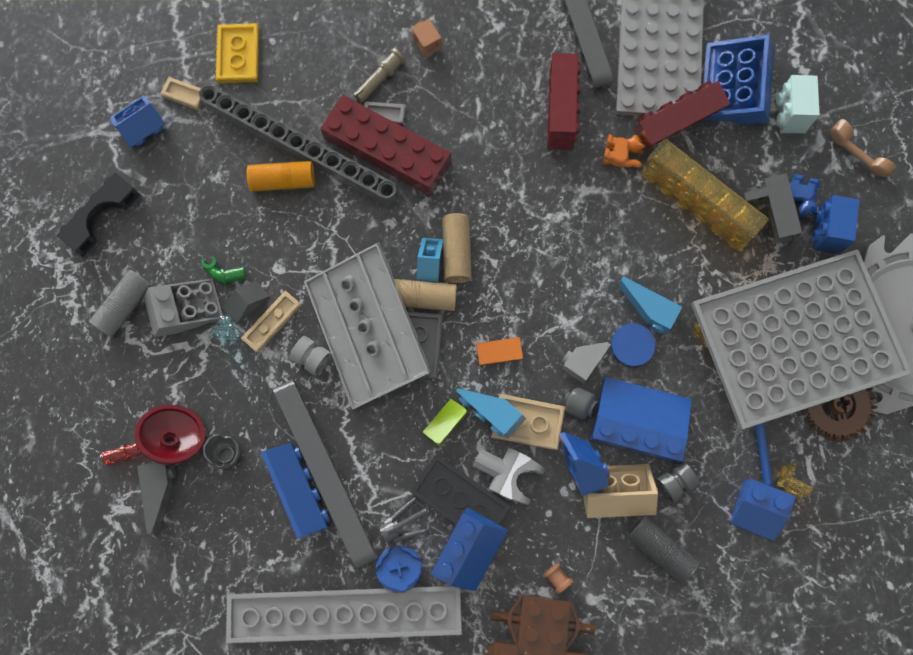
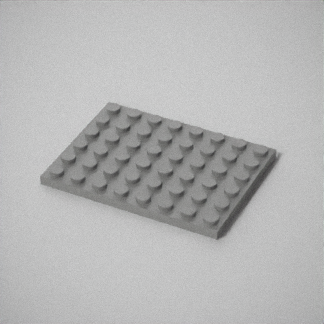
[691,249,912,430]

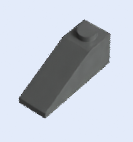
[137,462,176,535]

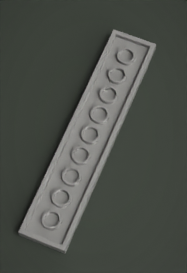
[226,586,462,643]

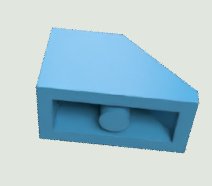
[417,238,443,282]

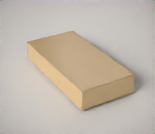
[160,77,203,111]

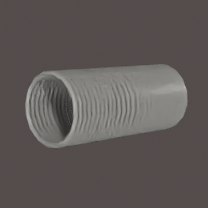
[89,270,152,337]

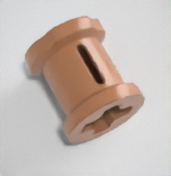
[542,562,573,594]

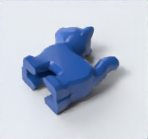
[790,174,821,218]

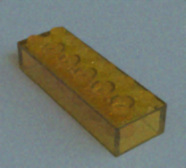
[642,138,769,252]

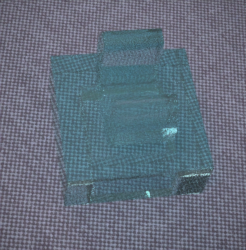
[211,316,239,340]

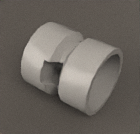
[289,336,331,376]

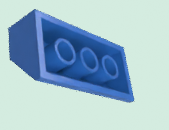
[261,443,331,539]

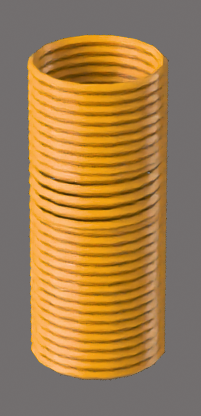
[247,161,315,192]

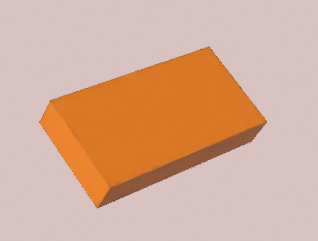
[476,337,523,366]

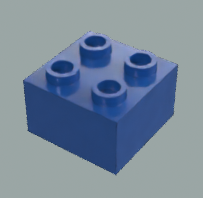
[811,195,859,255]

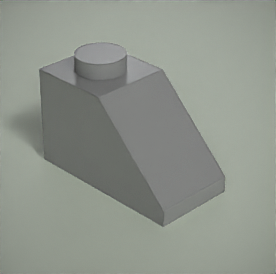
[562,342,611,384]

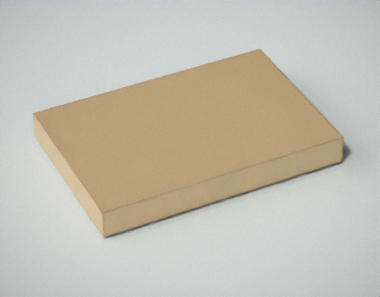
[491,394,565,451]

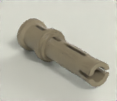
[353,48,406,103]

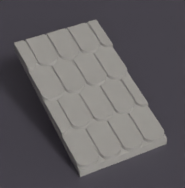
[304,242,430,410]

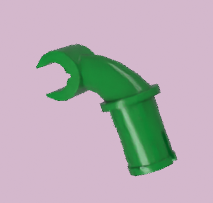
[201,256,246,285]

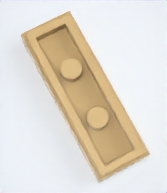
[241,291,302,353]

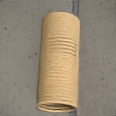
[442,213,472,283]
[394,279,457,311]

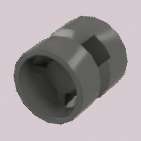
[656,462,700,504]

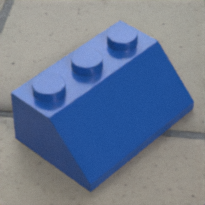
[431,507,508,591]

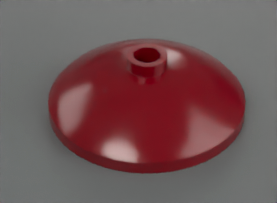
[134,405,205,465]

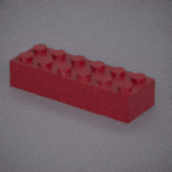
[320,95,452,197]

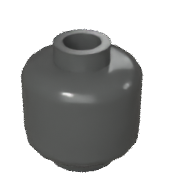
[563,387,598,420]

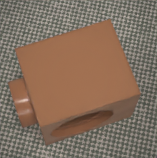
[411,19,442,57]

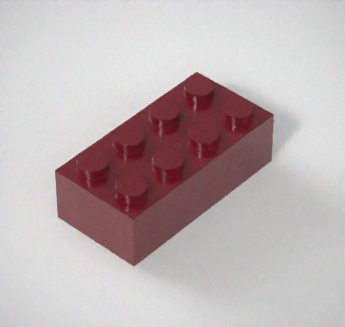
[547,53,581,150]
[634,81,730,150]

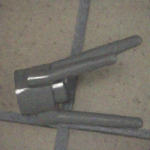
[379,497,428,543]

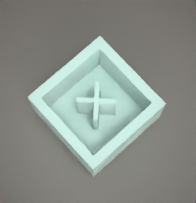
[776,75,820,134]

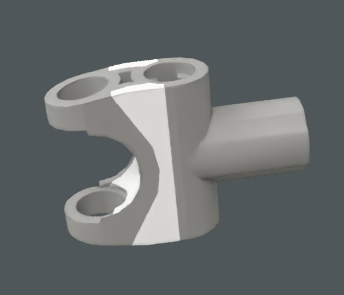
[473,448,545,506]

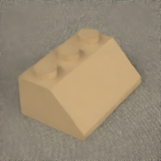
[583,464,658,518]

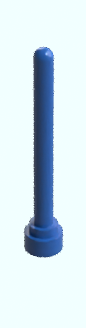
[755,423,773,487]

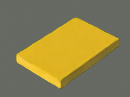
[216,24,259,83]

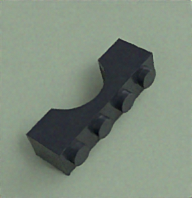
[56,173,140,257]

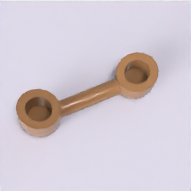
[830,119,896,178]

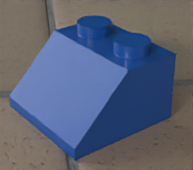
[110,95,165,147]
[560,432,610,496]
[729,479,796,541]

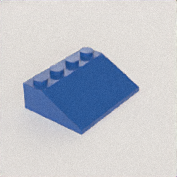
[703,34,774,124]
[590,377,692,464]

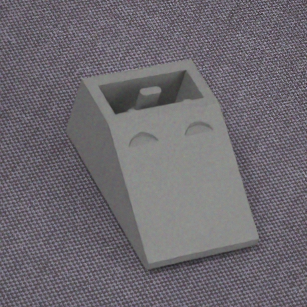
[144,278,224,337]

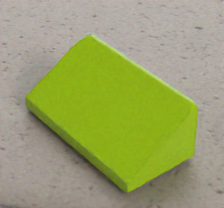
[422,399,468,447]

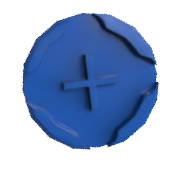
[611,323,656,367]
[376,546,422,593]

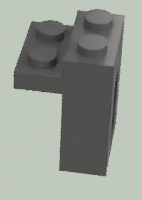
[741,172,802,245]

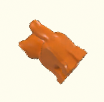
[602,134,645,168]

